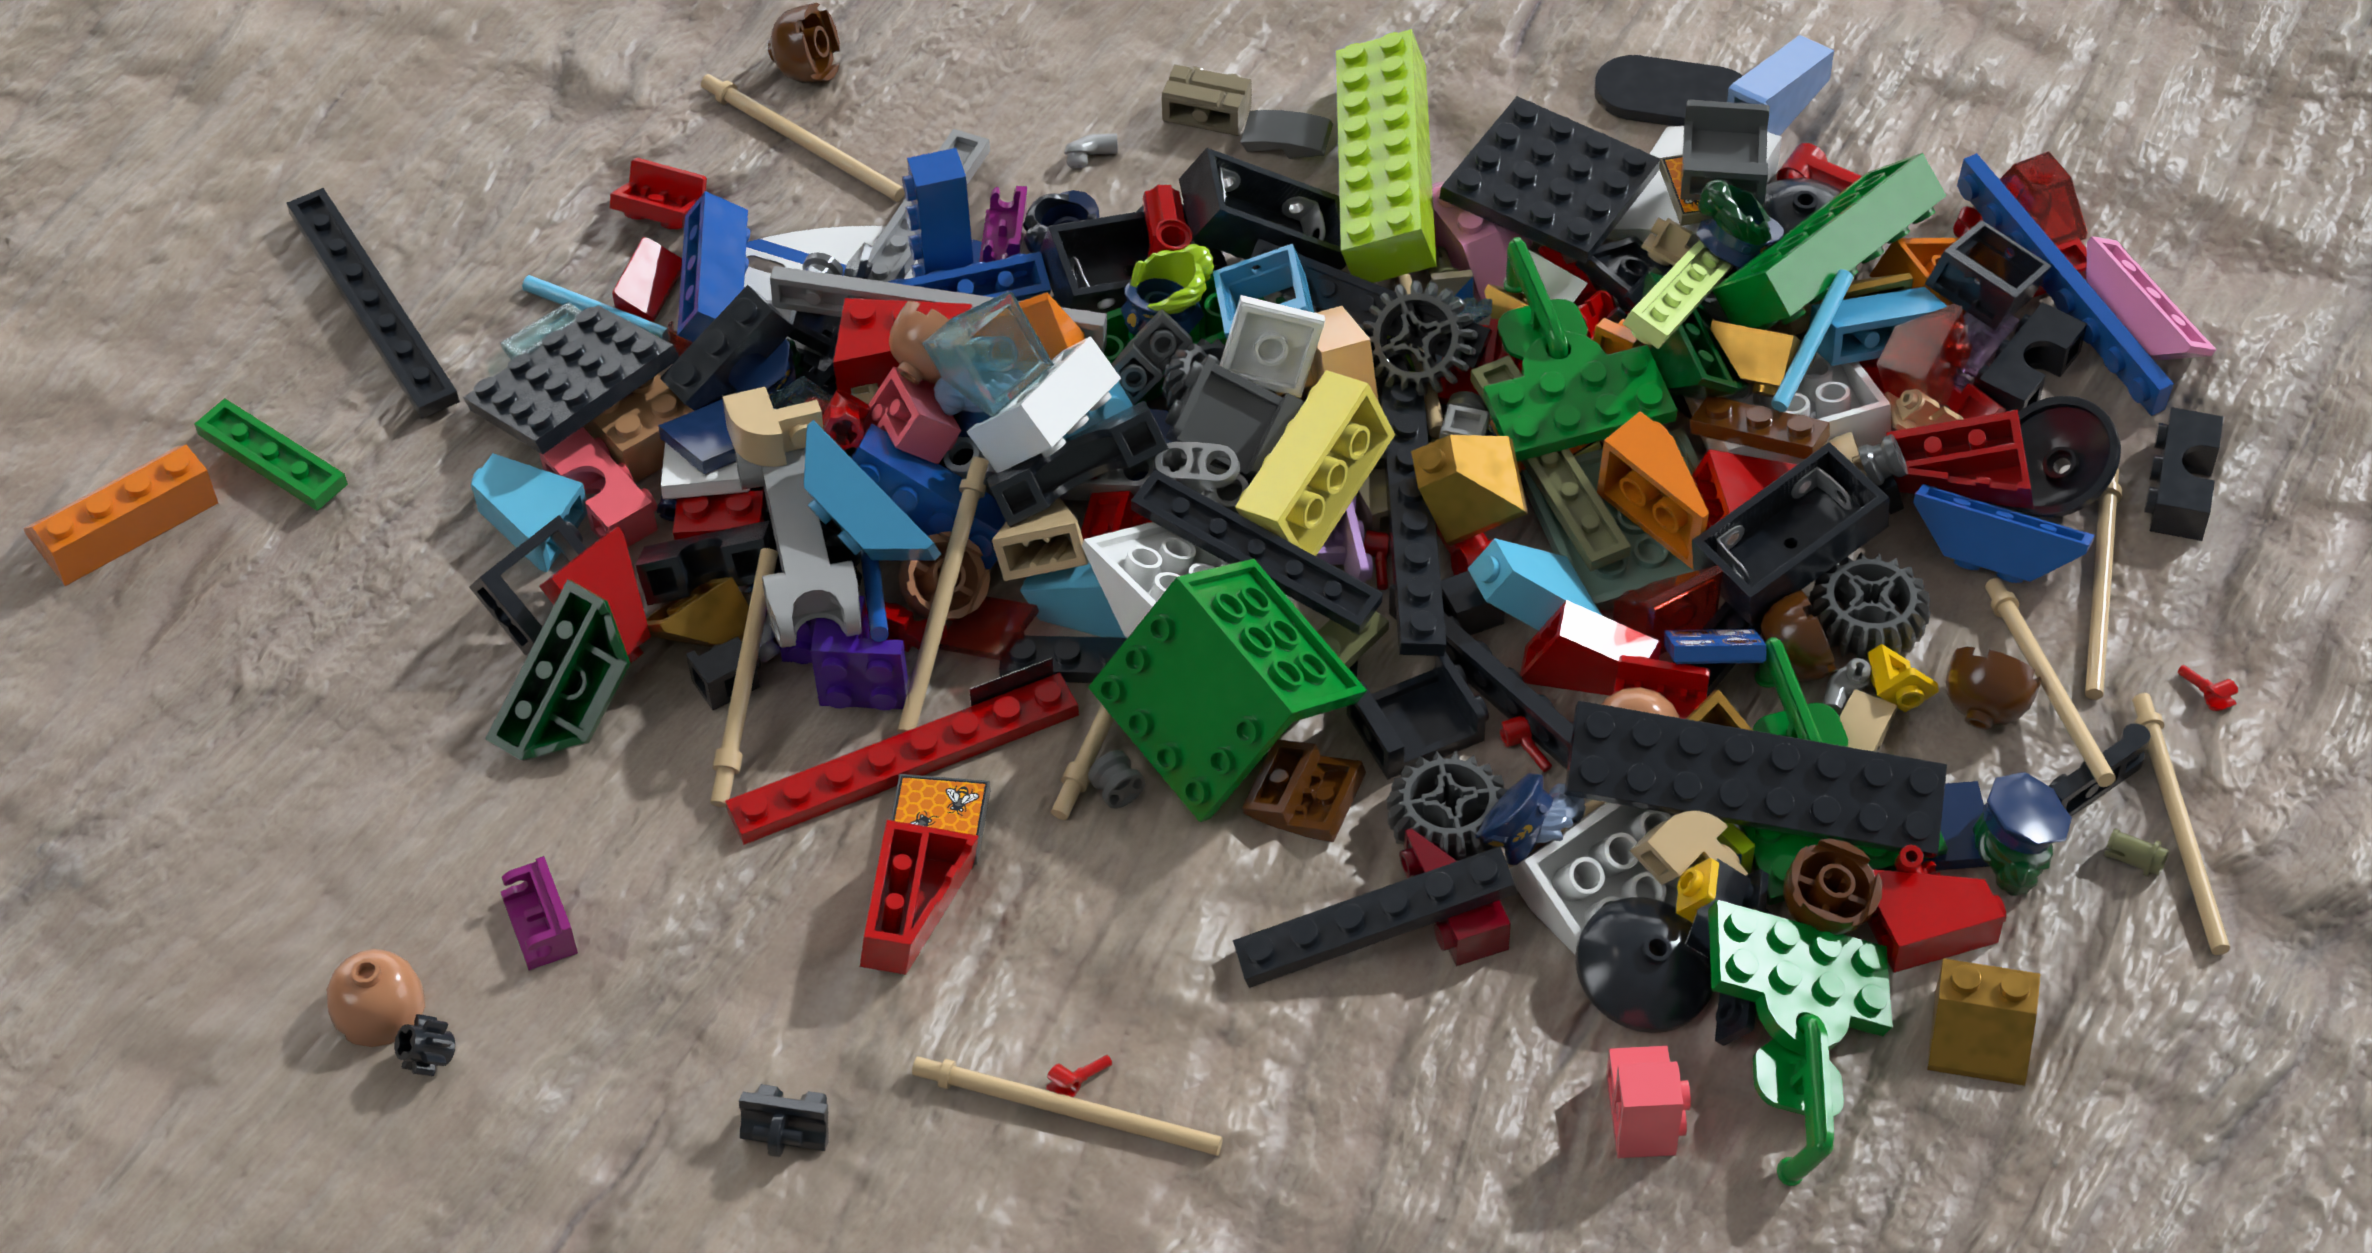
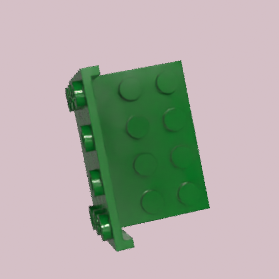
[1088,559,1367,822]

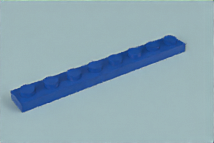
[1957,153,2174,416]

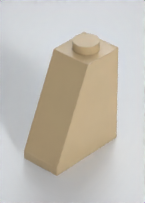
[992,497,1089,581]

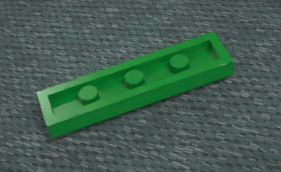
[194,398,348,511]

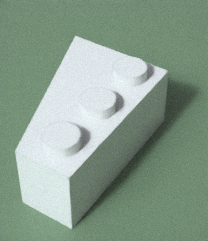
[967,336,1121,473]

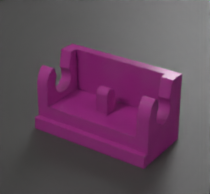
[979,185,1027,263]
[500,856,578,971]

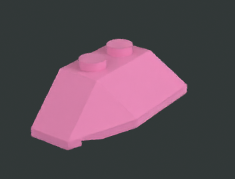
[1432,181,1533,306]
[2086,236,2216,360]

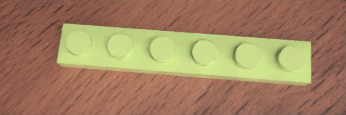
[1623,240,1734,349]

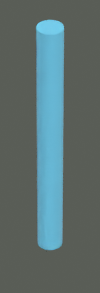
[1771,269,1854,412]
[522,275,670,341]

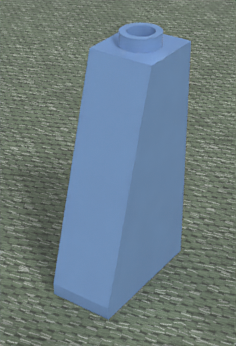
[1727,35,1834,136]

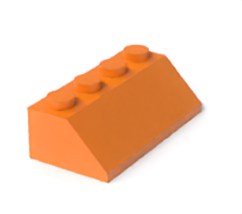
[23,444,218,586]

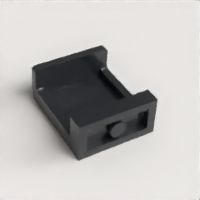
[1346,652,1489,780]

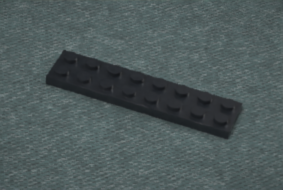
[1564,701,1947,858]

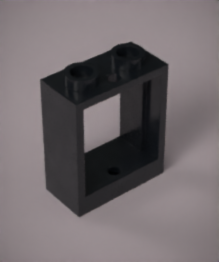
[1925,220,2051,331]
[469,515,587,656]

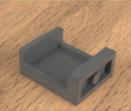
[1680,100,1770,205]
[1165,354,1303,482]

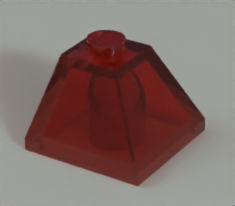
[1973,151,2088,256]
[1613,565,1723,655]

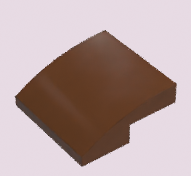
[1242,739,1366,842]

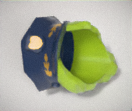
[1121,244,1214,335]

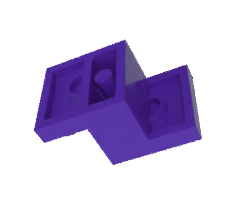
[780,596,909,710]

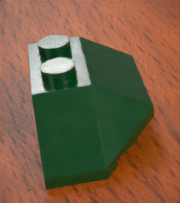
[1640,272,1749,400]
[485,579,631,761]

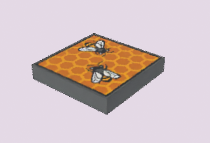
[891,774,991,865]

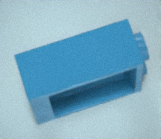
[1213,244,1314,339]

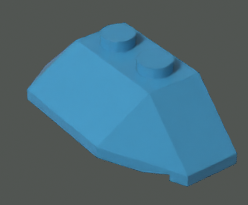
[804,420,941,560]

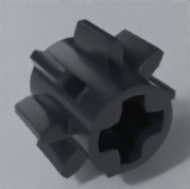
[394,1014,455,1077]

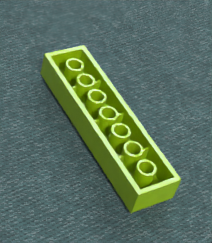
[1336,29,1436,283]

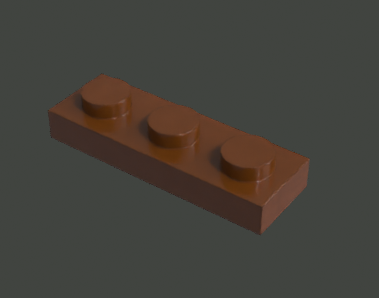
[1690,397,1830,459]

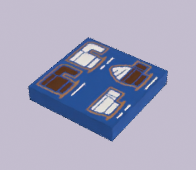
[1664,629,1766,664]

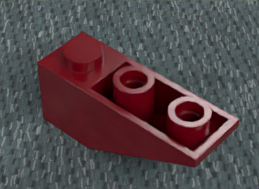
[1399,828,1511,966]

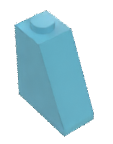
[471,453,587,572]
[1468,538,1602,631]
[1020,563,1127,638]

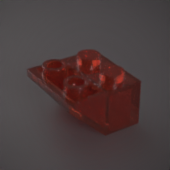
[1877,304,1972,405]

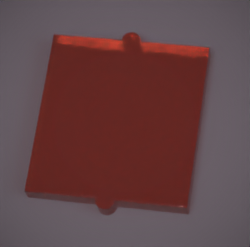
[939,596,1039,661]

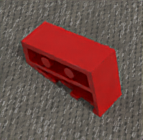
[833,298,975,394]
[1886,410,2034,509]
[859,820,979,975]

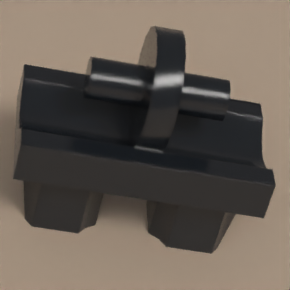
[739,1084,829,1157]

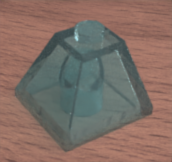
[922,292,1054,416]

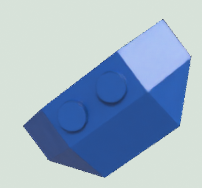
[1913,484,2095,583]

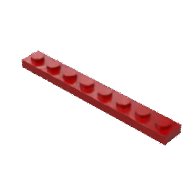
[725,673,1079,845]

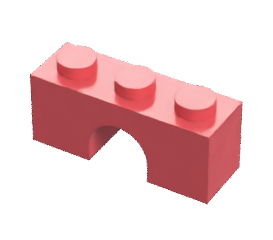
[539,427,658,548]

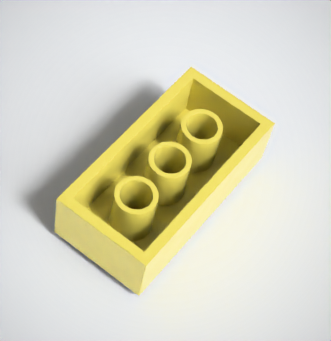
[1235,370,1395,556]

